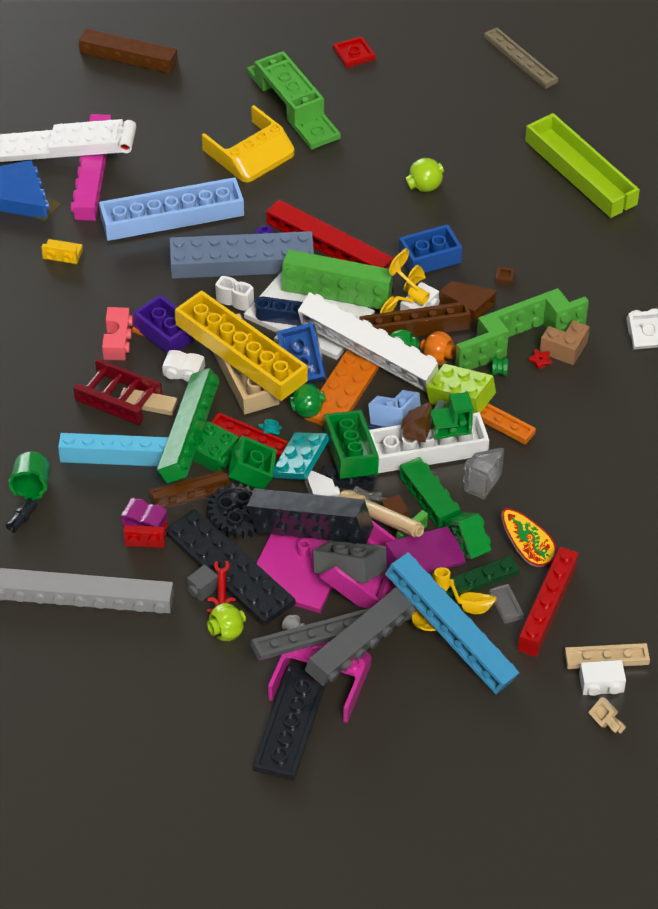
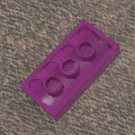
[384,526,466,574]

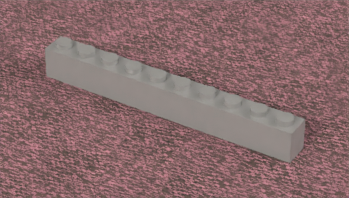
[0,568,174,614]

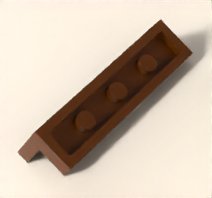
[148,470,229,508]

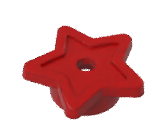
[528,349,552,368]

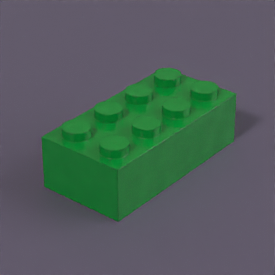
[324,410,379,479]

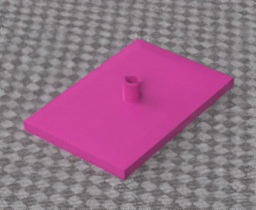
[256,534,332,613]

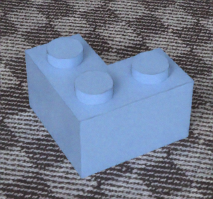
[368,390,421,427]

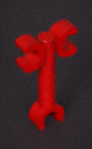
[207,561,236,613]

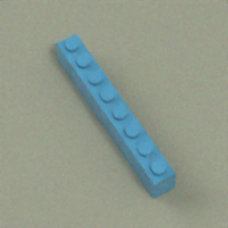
[385,552,519,694]

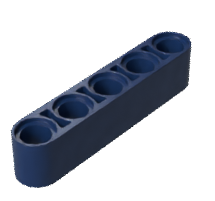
[255,296,303,326]

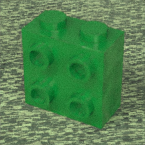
[192,421,239,472]

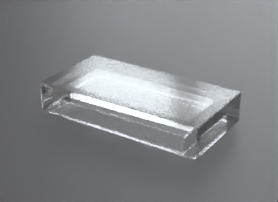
[489,584,524,624]

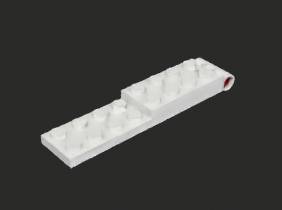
[0,119,137,162]

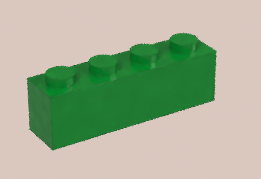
[399,457,460,529]

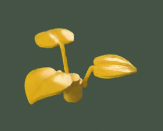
[380,248,430,313]
[412,568,496,631]

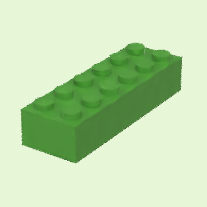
[281,249,393,310]

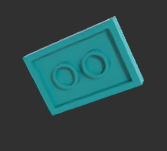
[273,432,329,479]

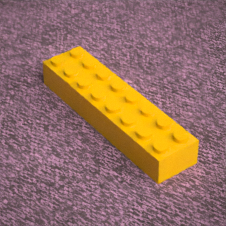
[175,290,308,401]

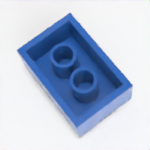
[399,224,462,273]
[276,322,328,384]

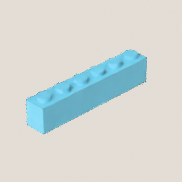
[58,433,169,466]

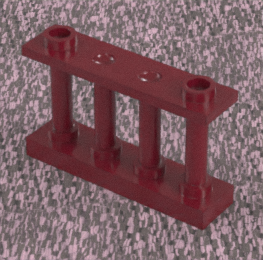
[73,359,162,425]

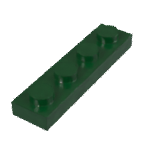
[446,556,520,599]

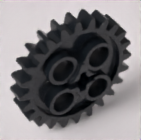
[207,483,260,539]

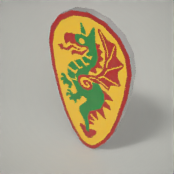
[501,508,557,567]

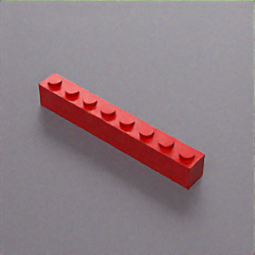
[266,200,393,269]

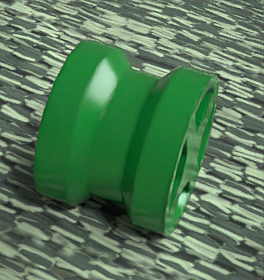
[492,357,508,376]

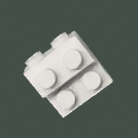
[626,308,658,350]

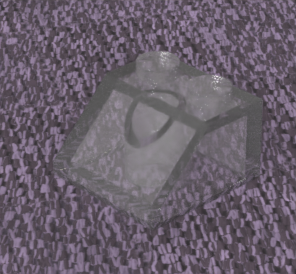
[463,448,504,500]

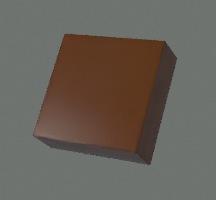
[495,267,515,286]

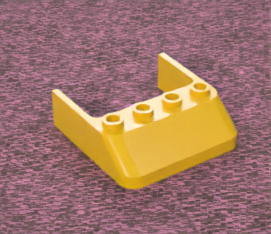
[202,105,294,182]

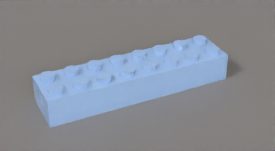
[99,177,244,241]

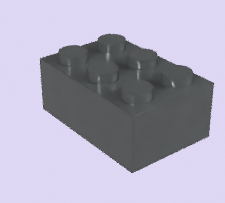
[313,540,387,583]

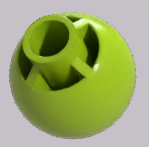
[405,158,444,192]

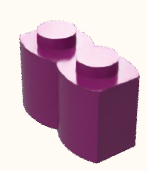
[121,498,167,527]

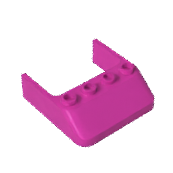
[320,521,397,608]
[268,642,371,723]

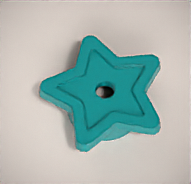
[258,419,282,435]

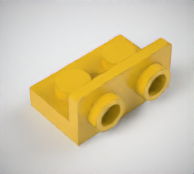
[42,239,83,264]

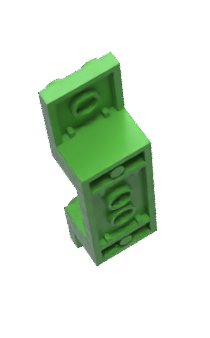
[247,51,341,150]
[455,288,589,370]

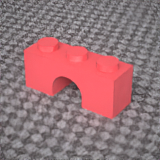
[102,307,133,360]

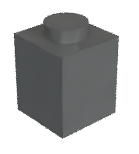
[187,565,218,601]

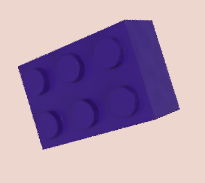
[133,294,196,354]

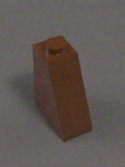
[439,281,497,324]

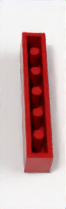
[518,547,579,657]

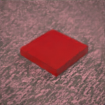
[333,36,376,68]

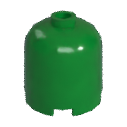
[8,451,50,500]

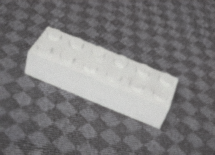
[369,412,489,473]

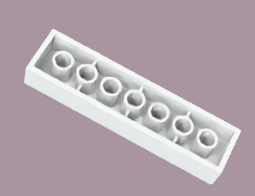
[298,292,438,393]

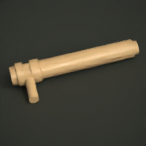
[339,490,424,537]

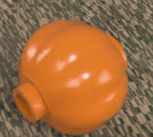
[420,331,456,365]

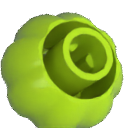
[207,603,246,641]

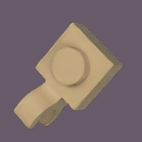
[588,697,626,733]

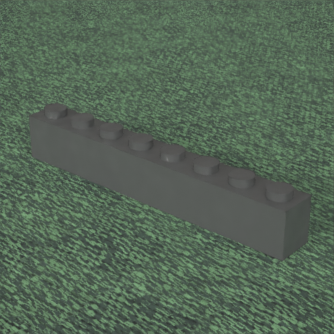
[305,587,418,686]

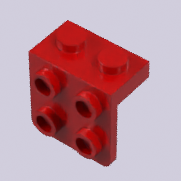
[124,517,168,548]

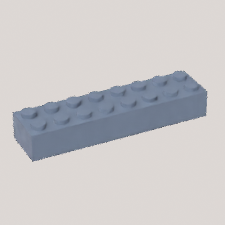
[170,231,314,279]

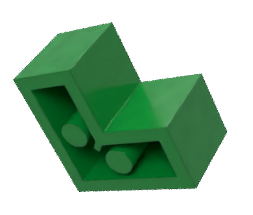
[431,392,474,440]
[443,512,491,559]

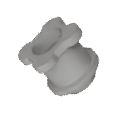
[281,615,305,630]

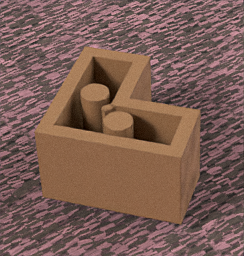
[540,320,590,365]

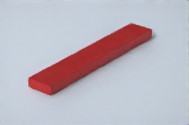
[211,412,289,458]

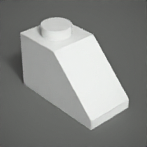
[305,470,340,497]

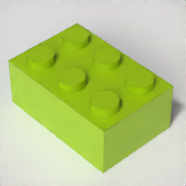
[426,364,496,413]

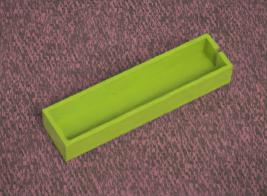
[525,113,640,218]

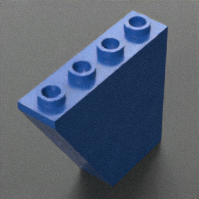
[0,160,50,219]

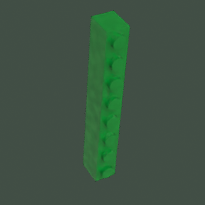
[157,368,220,483]

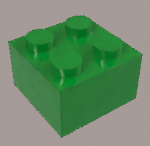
[228,435,277,489]

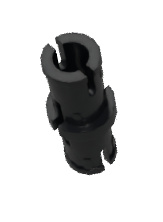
[6,498,38,533]

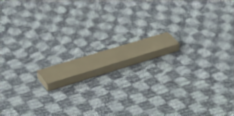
[484,27,558,89]

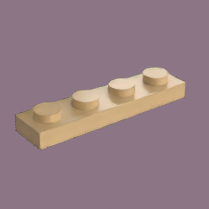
[565,643,650,669]

